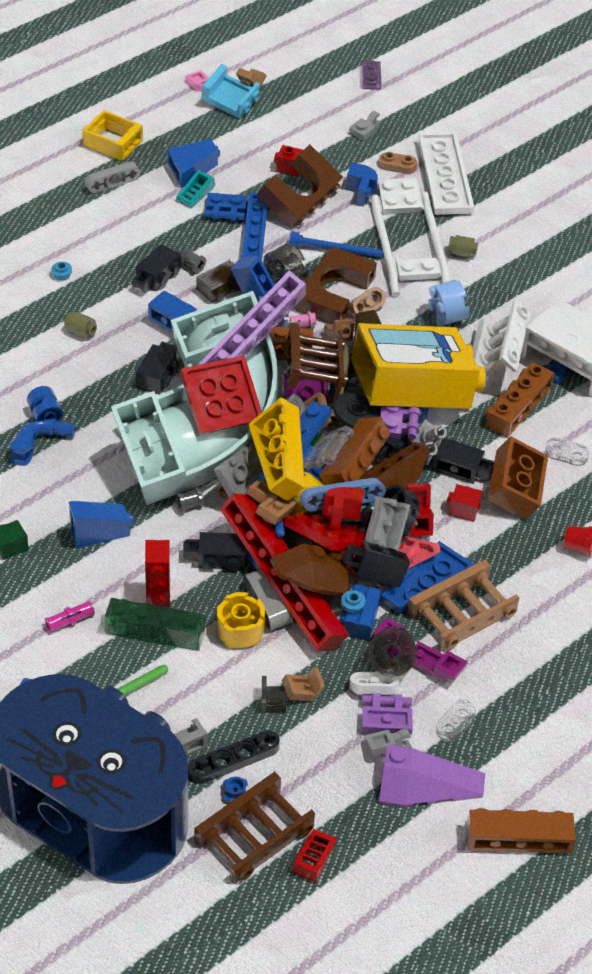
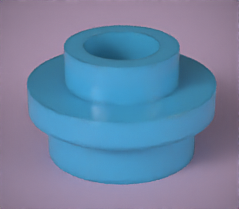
[51,261,72,280]
[341,590,366,613]

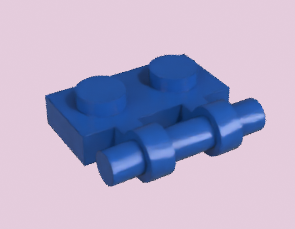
[204,193,247,222]

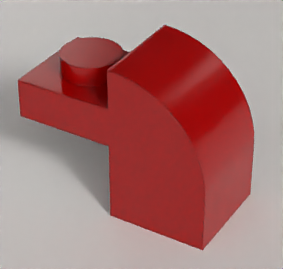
[407,483,434,536]
[322,487,364,530]

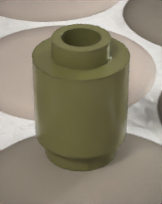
[448,235,478,258]
[64,312,97,338]

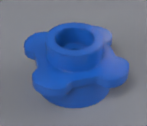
[222,777,248,802]

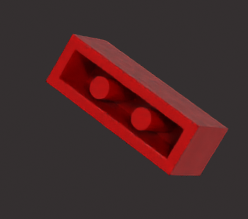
[145,540,170,608]

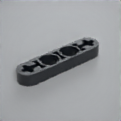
[188,730,280,784]

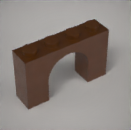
[257,144,343,229]
[295,246,377,324]

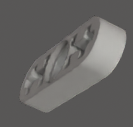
[84,162,140,193]

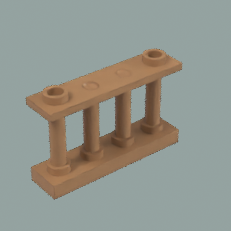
[407,559,520,652]

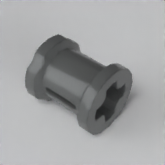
[181,248,206,273]
[175,487,204,513]

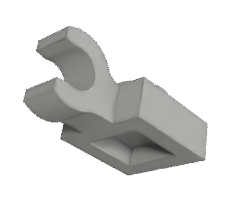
[349,111,380,141]
[365,729,412,758]

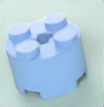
[428,280,469,327]

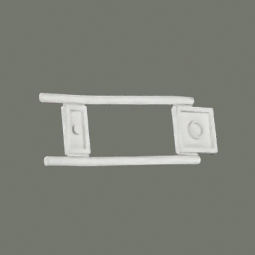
[371,178,451,297]

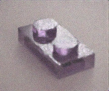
[362,60,381,90]

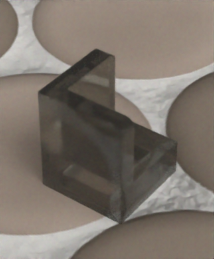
[261,676,287,714]

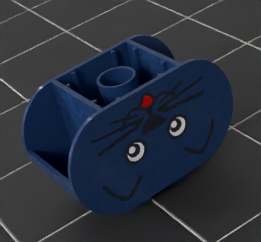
[0,674,189,884]

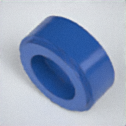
[546,363,567,384]

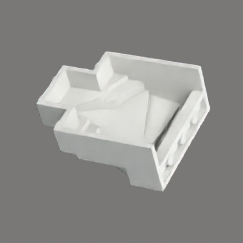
[521,303,592,397]

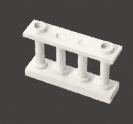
[473,299,530,389]

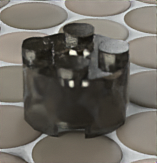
[263,243,308,284]
[368,626,419,677]

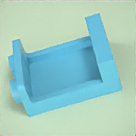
[201,64,261,119]

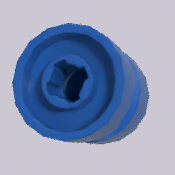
[27,386,64,421]

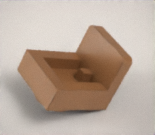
[236,68,267,89]
[323,319,355,341]
[282,667,325,701]

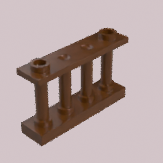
[287,322,347,395]
[194,771,315,884]

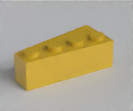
[248,397,305,501]

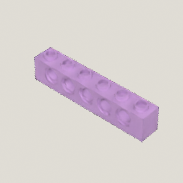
[199,271,306,365]

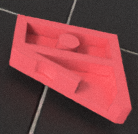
[397,536,441,569]

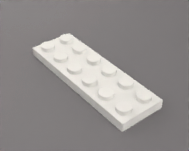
[418,132,474,215]

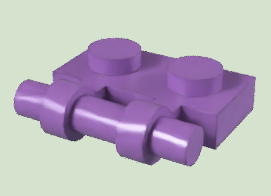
[380,406,421,440]
[362,693,413,735]

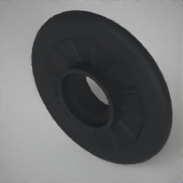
[333,393,379,427]

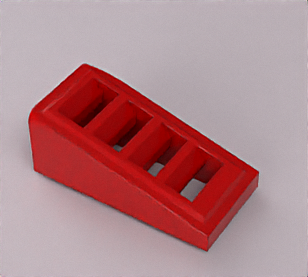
[292,829,337,883]

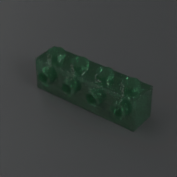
[105,598,205,651]

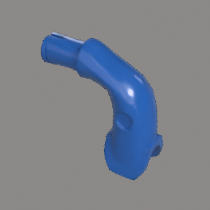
[10,418,76,466]

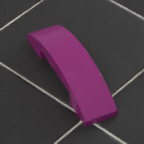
[373,617,468,680]

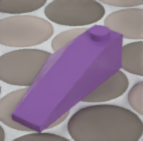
[379,744,486,808]

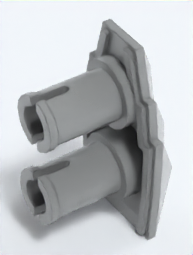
[410,419,447,465]

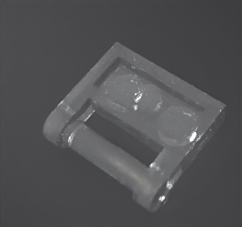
[303,426,354,470]

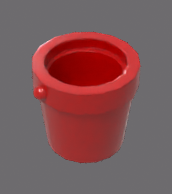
[564,526,592,556]

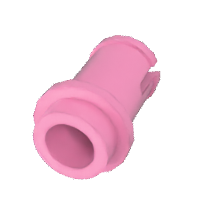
[289,311,316,328]

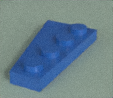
[380,541,475,613]

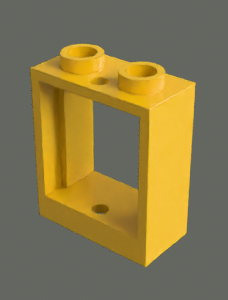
[82,110,143,161]

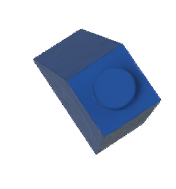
[167,139,220,188]
[68,501,133,549]

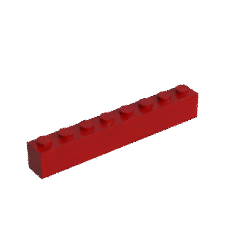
[220,493,349,651]

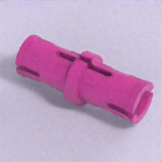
[45,601,95,633]

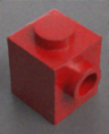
[274,145,303,177]
[446,484,483,522]

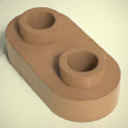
[379,152,417,174]
[349,287,386,317]

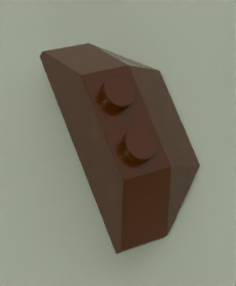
[359,442,429,493]
[270,544,351,596]

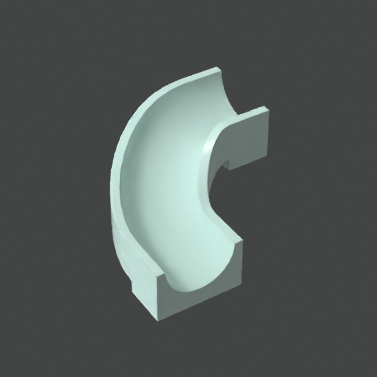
[111,291,278,505]

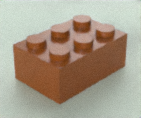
[487,436,548,520]

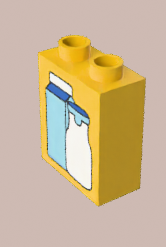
[351,323,486,409]

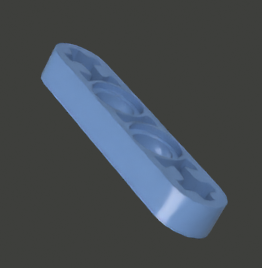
[300,478,386,511]

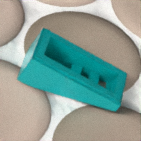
[176,170,215,207]

